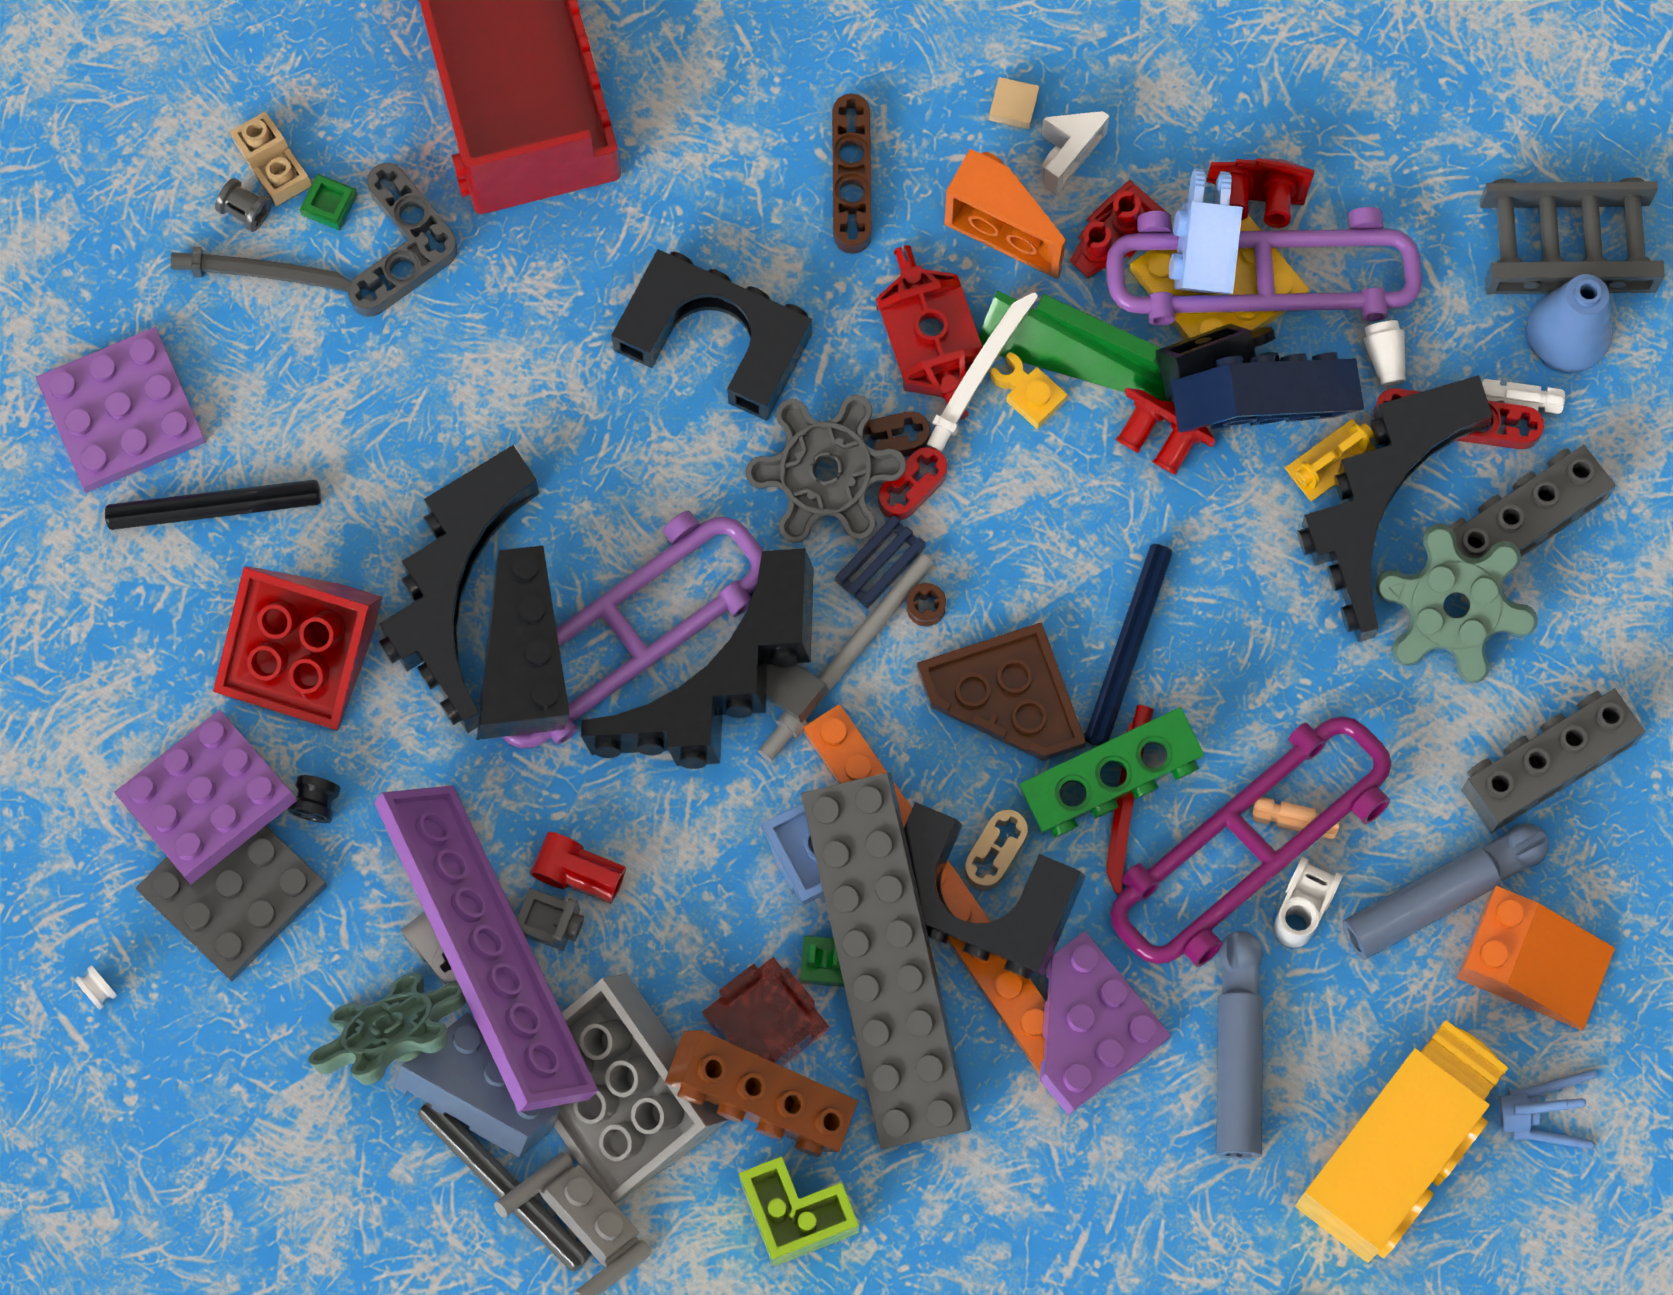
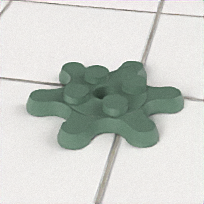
[1376,524,1538,683]
[308,973,467,1085]

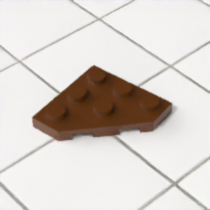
[916,622,1086,761]

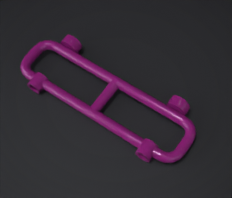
[1110,716,1391,967]

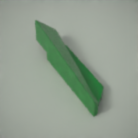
[979,290,1174,403]

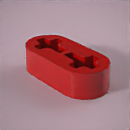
[878,447,947,520]

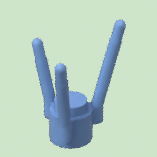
[1498,1070,1598,1149]

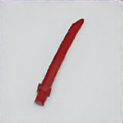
[1106,705,1154,895]

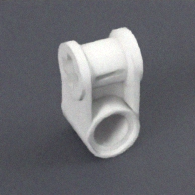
[1273,856,1343,948]

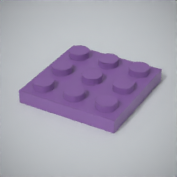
[36,327,206,493]
[114,710,297,885]

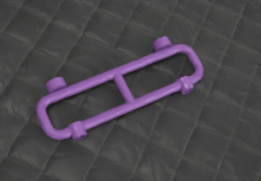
[1106,207,1422,326]
[480,510,763,749]

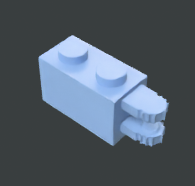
[1169,168,1243,295]

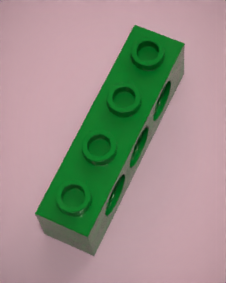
[1019,707,1204,838]

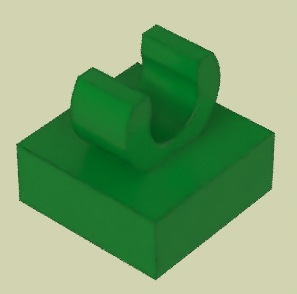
[800,936,844,987]

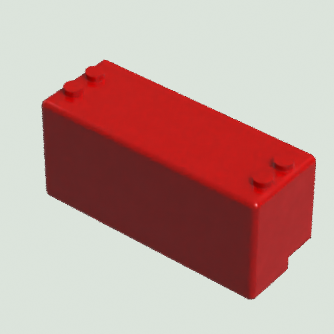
[418,0,621,214]

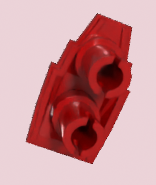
[1206,158,1314,228]
[1070,180,1166,278]
[1115,388,1216,476]

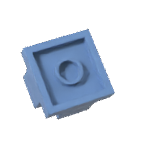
[761,803,825,906]

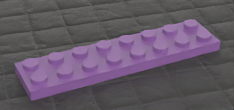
[374,785,598,1113]

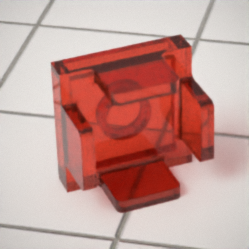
[702,957,829,1066]

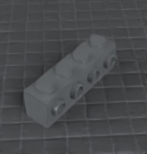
[1449,445,1616,558]
[1461,688,1646,834]

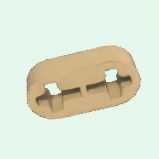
[965,810,1028,891]

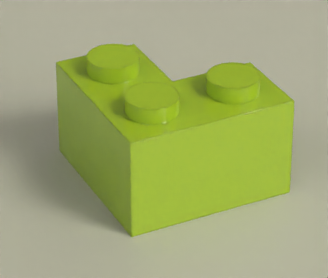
[739,1156,859,1267]

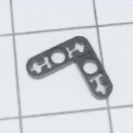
[348,163,457,317]

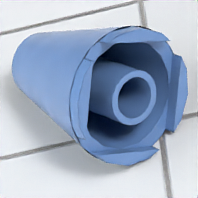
[1526,274,1613,373]

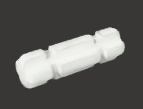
[1482,378,1565,414]

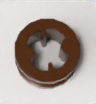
[907,583,946,627]

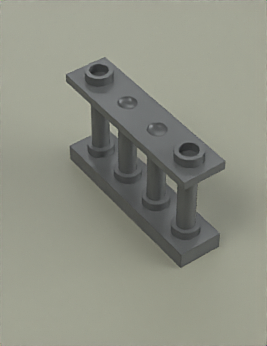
[1480,177,1665,295]

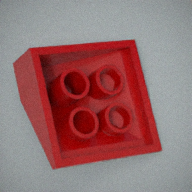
[213,566,383,730]

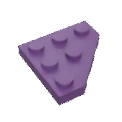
[1040,931,1171,1115]

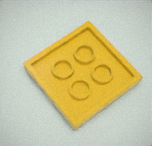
[1129,215,1310,340]

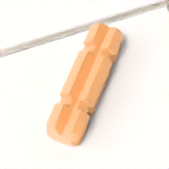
[1252,797,1340,839]

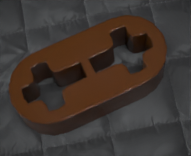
[863,411,930,457]

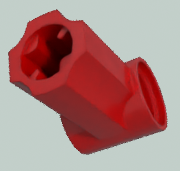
[530,832,626,904]

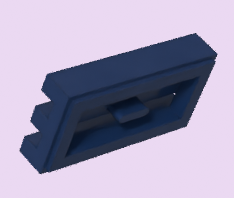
[835,515,926,609]

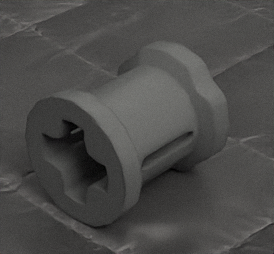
[215,178,272,232]

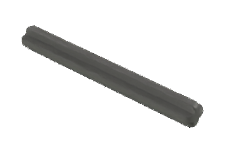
[418,1102,589,1272]

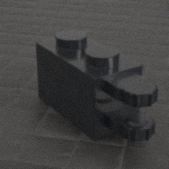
[1156,324,1280,402]

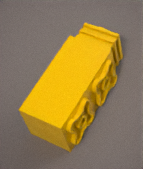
[1295,1020,1508,1263]

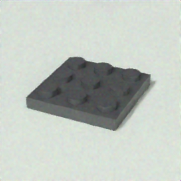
[136,826,327,982]

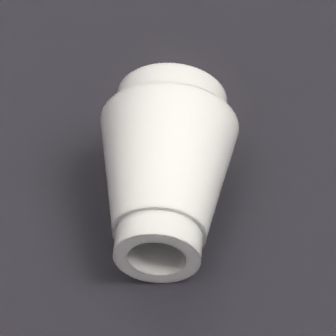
[1362,320,1406,386]

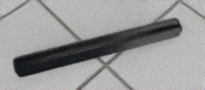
[105,480,321,530]

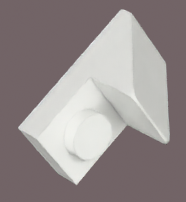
[1042,111,1110,195]

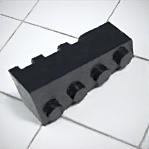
[476,546,570,740]

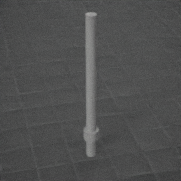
[758,553,934,762]

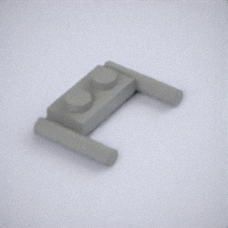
[494,1152,651,1295]

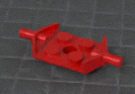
[876,245,983,420]

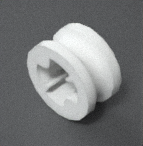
[74,965,117,1010]

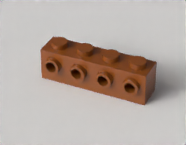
[664,1030,858,1157]

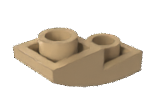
[229,111,312,207]

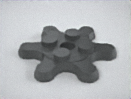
[746,395,907,543]

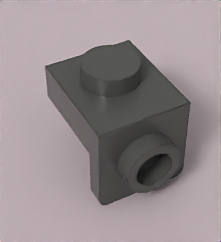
[517,888,584,951]

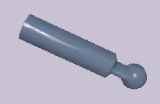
[1342,823,1549,960]
[1216,931,1263,1159]

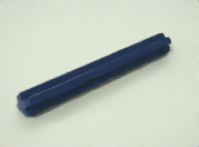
[1085,543,1172,746]

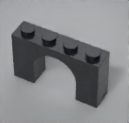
[611,249,812,421]
[904,802,1086,979]

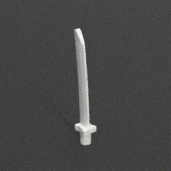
[926,293,1038,453]

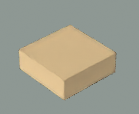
[989,77,1040,130]

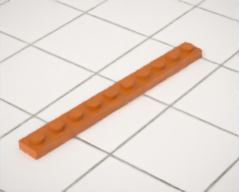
[803,704,1046,1076]

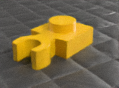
[990,352,1068,430]

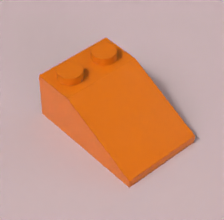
[944,149,1066,279]
[1456,885,1615,1031]

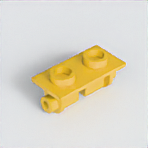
[1284,419,1377,502]

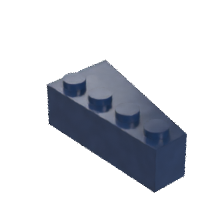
[1171,352,1364,433]

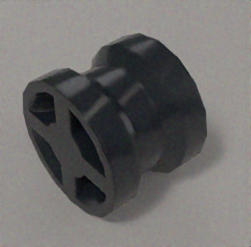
[288,775,341,823]

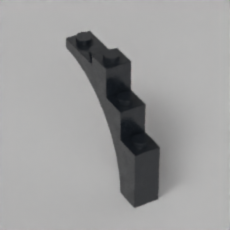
[1297,375,1493,642]
[379,445,539,733]
[581,548,814,769]

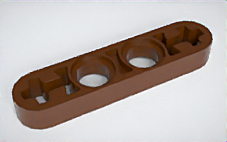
[832,93,872,254]

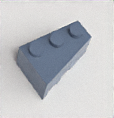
[393,1012,561,1158]

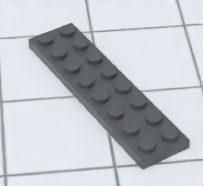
[801,772,972,1149]

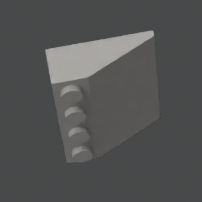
[554,973,729,1204]

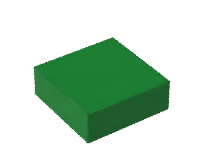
[299,174,358,231]

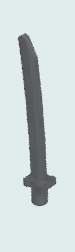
[171,246,351,292]

